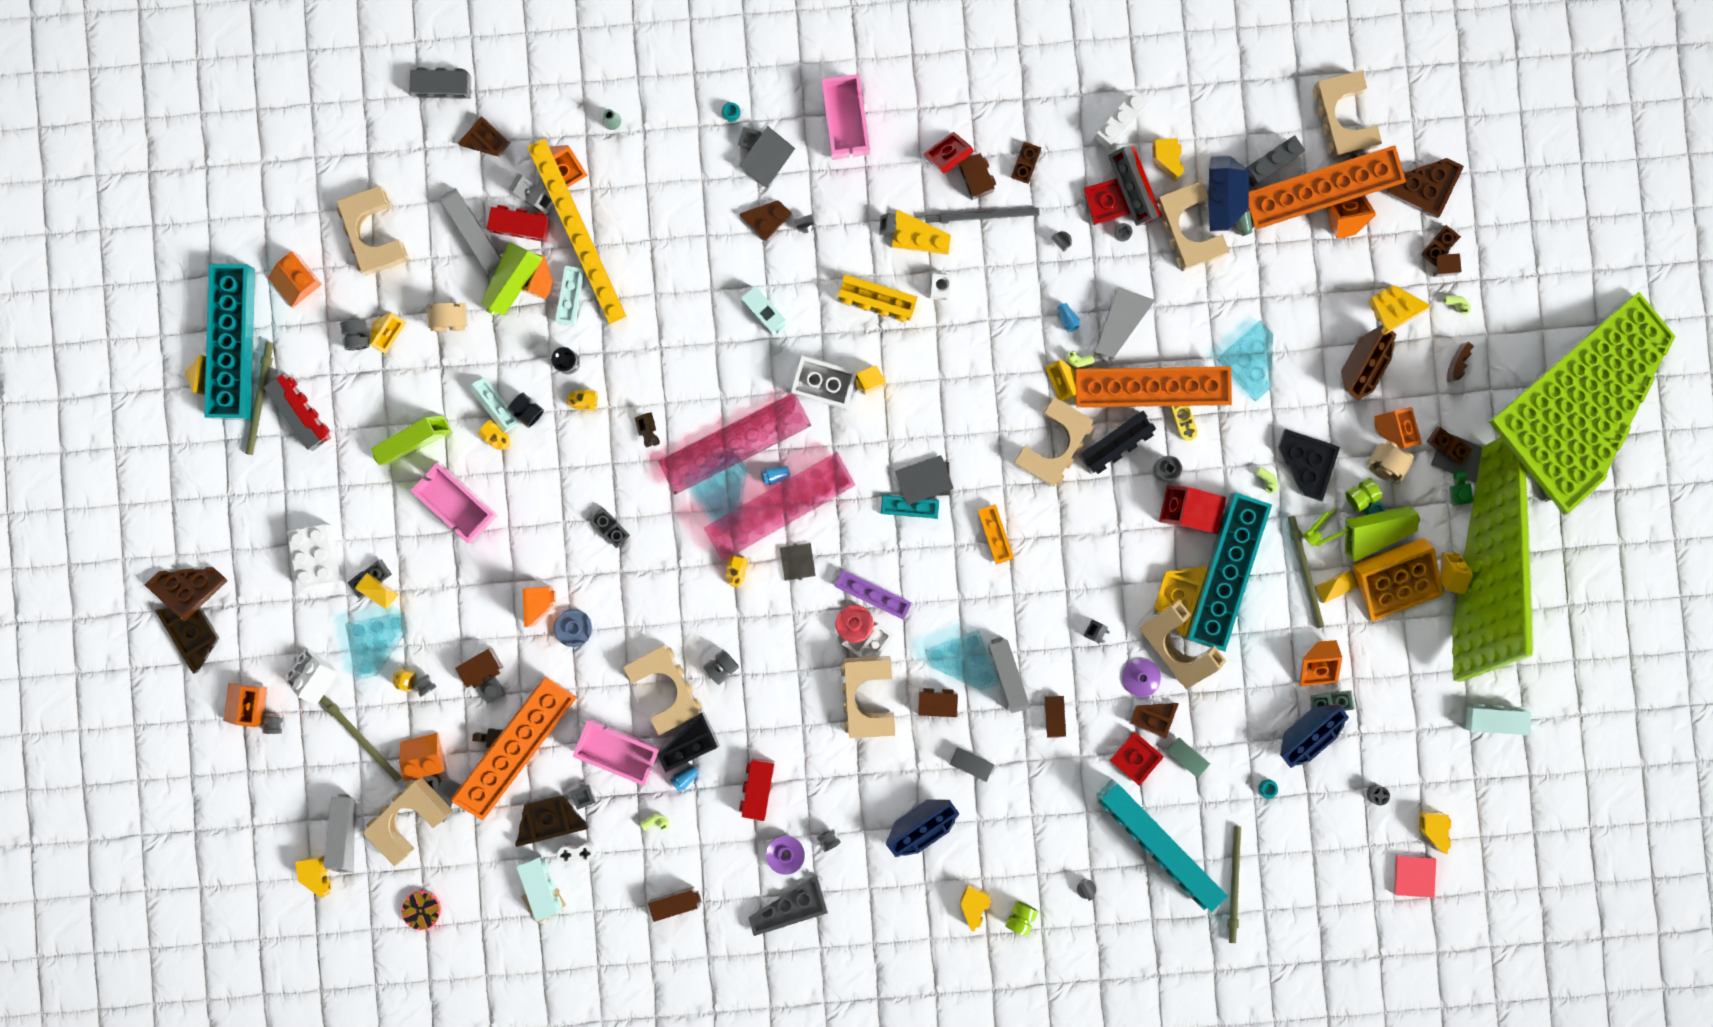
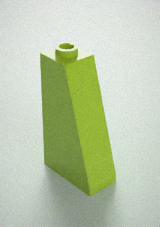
[480,242,543,316]
[371,416,452,466]
[1345,506,1420,562]

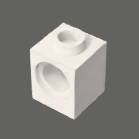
[930,271,952,301]

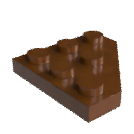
[1386,158,1464,219]
[144,567,228,622]

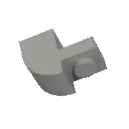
[508,173,553,214]

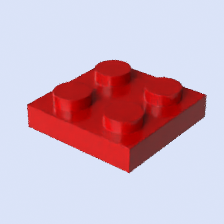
[923,132,974,174]
[1083,178,1131,225]
[1109,731,1164,786]

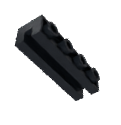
[1078,410,1156,474]

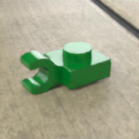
[1449,471,1474,506]

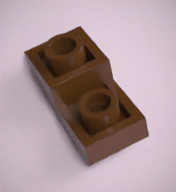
[1011,141,1041,184]
[1421,224,1461,267]
[1446,341,1474,382]
[1426,426,1472,465]
[1045,696,1067,738]

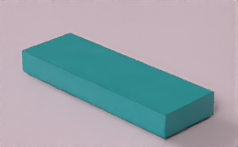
[881,495,939,519]

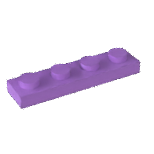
[834,570,912,620]

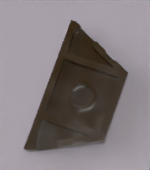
[155,607,220,674]
[515,795,589,847]

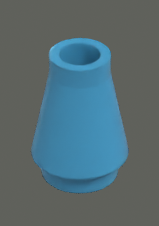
[1057,303,1081,333]
[761,466,790,486]
[670,765,699,792]

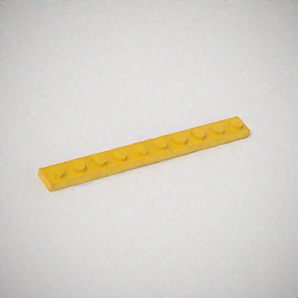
[527,139,627,324]

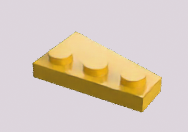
[892,209,951,255]

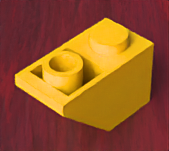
[1152,138,1183,180]
[855,365,886,395]
[1441,552,1473,594]
[1419,812,1451,854]
[295,855,331,898]
[960,883,991,932]

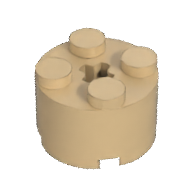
[427,303,467,332]
[1366,441,1414,484]

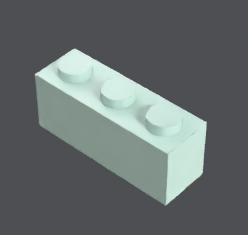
[1465,704,1531,735]
[516,856,562,922]

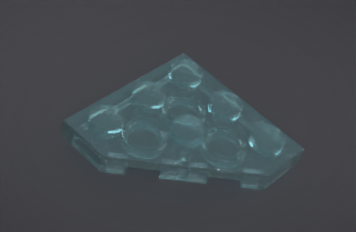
[1217,320,1273,401]
[690,453,748,534]
[345,612,407,680]
[925,630,999,690]

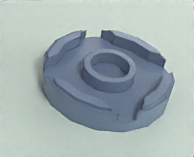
[554,609,593,647]

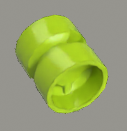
[1345,478,1383,512]
[1005,900,1039,937]

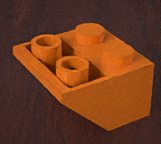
[223,683,267,727]

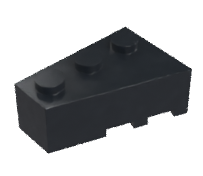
[657,711,720,773]

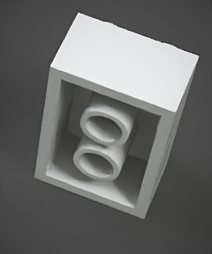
[791,356,857,411]
[287,524,342,589]

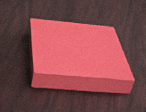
[1394,856,1436,898]

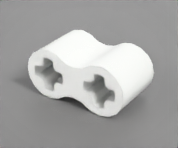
[557,842,596,864]

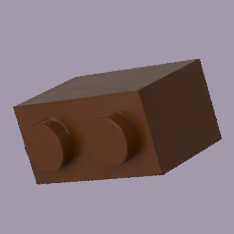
[958,153,996,200]
[455,648,504,689]
[918,688,958,717]

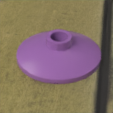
[1122,658,1161,697]
[766,836,805,875]

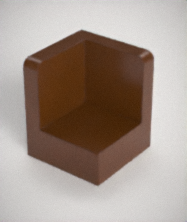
[1433,253,1462,277]

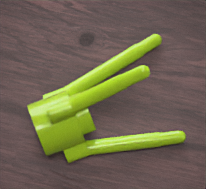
[1302,508,1349,547]

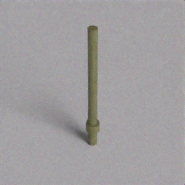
[245,341,274,455]
[1287,515,1325,629]
[320,695,402,782]
[1227,826,1242,943]

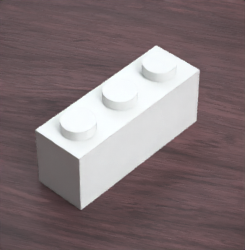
[1094,90,1149,150]

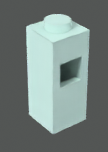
[741,286,787,335]

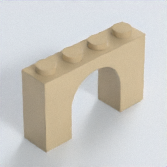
[1313,70,1382,159]
[1156,181,1230,271]
[337,186,410,276]
[1013,397,1094,487]
[1139,600,1227,689]
[623,645,702,736]
[841,656,895,738]
[363,777,453,867]

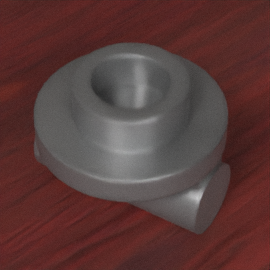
[794,214,816,233]
[1051,231,1072,252]
[1077,879,1096,901]

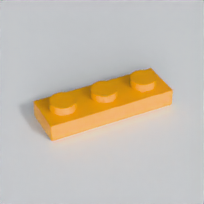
[977,504,1014,565]

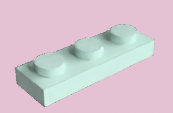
[555,266,585,326]
[469,378,520,433]

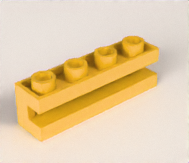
[838,274,918,323]

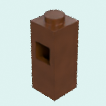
[648,887,702,922]

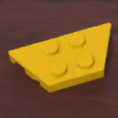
[1368,285,1430,335]
[1153,566,1208,637]

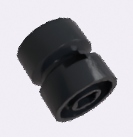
[551,347,580,375]
[507,392,544,428]

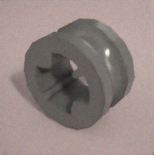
[1114,223,1133,242]

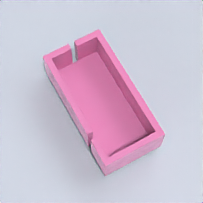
[821,74,870,160]
[411,462,498,543]
[572,719,662,786]

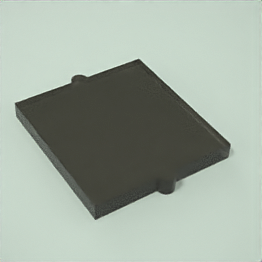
[780,543,816,581]

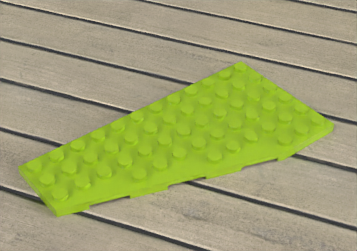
[1489,292,1676,515]
[1451,437,1534,682]

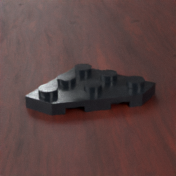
[1278,429,1340,502]

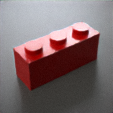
[487,205,551,243]
[739,758,775,821]

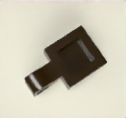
[635,412,660,448]
[472,728,503,748]

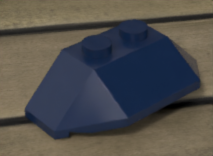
[1208,156,1249,231]
[1280,704,1349,768]
[885,799,960,858]

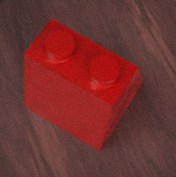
[1159,485,1226,535]

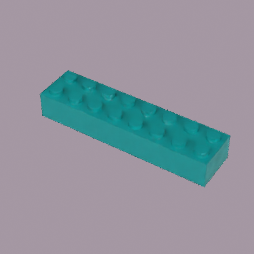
[204,264,255,420]
[1184,492,1272,652]
[1096,779,1228,913]

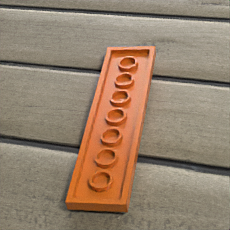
[1249,145,1406,230]
[1076,366,1232,408]
[451,675,577,821]

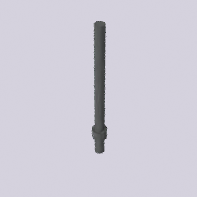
[925,208,1039,224]

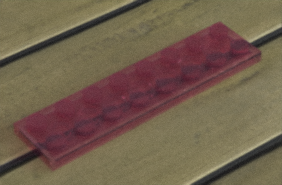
[658,394,812,495]
[703,452,856,562]

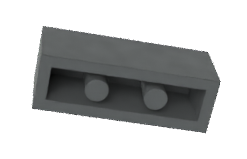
[409,67,472,99]
[1246,135,1306,187]

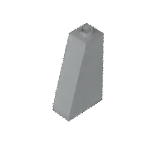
[1093,287,1155,362]
[988,637,1030,713]
[323,794,356,873]

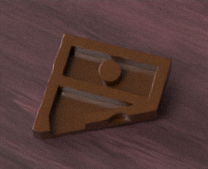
[458,116,511,157]
[740,200,792,241]
[1129,703,1179,739]

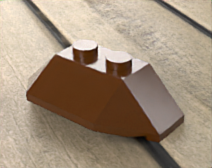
[1341,325,1396,401]

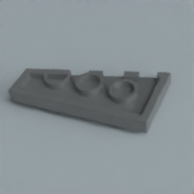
[748,876,828,936]

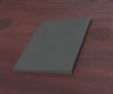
[739,126,796,188]
[1431,433,1482,483]
[895,455,954,505]

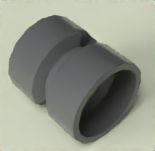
[340,319,370,351]
[1153,456,1182,482]
[703,649,739,685]

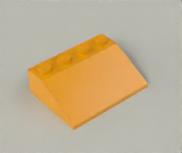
[1352,538,1443,622]

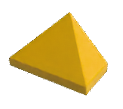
[369,312,406,354]
[185,355,206,395]
[1045,360,1076,401]
[1315,570,1358,603]
[355,573,398,609]

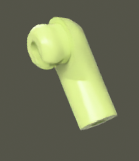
[1443,295,1471,315]
[1066,351,1095,368]
[1256,467,1278,494]
[640,814,669,831]

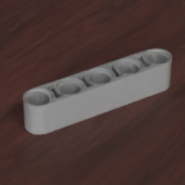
[439,188,501,276]

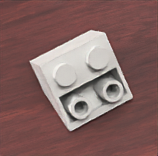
[284,648,338,705]

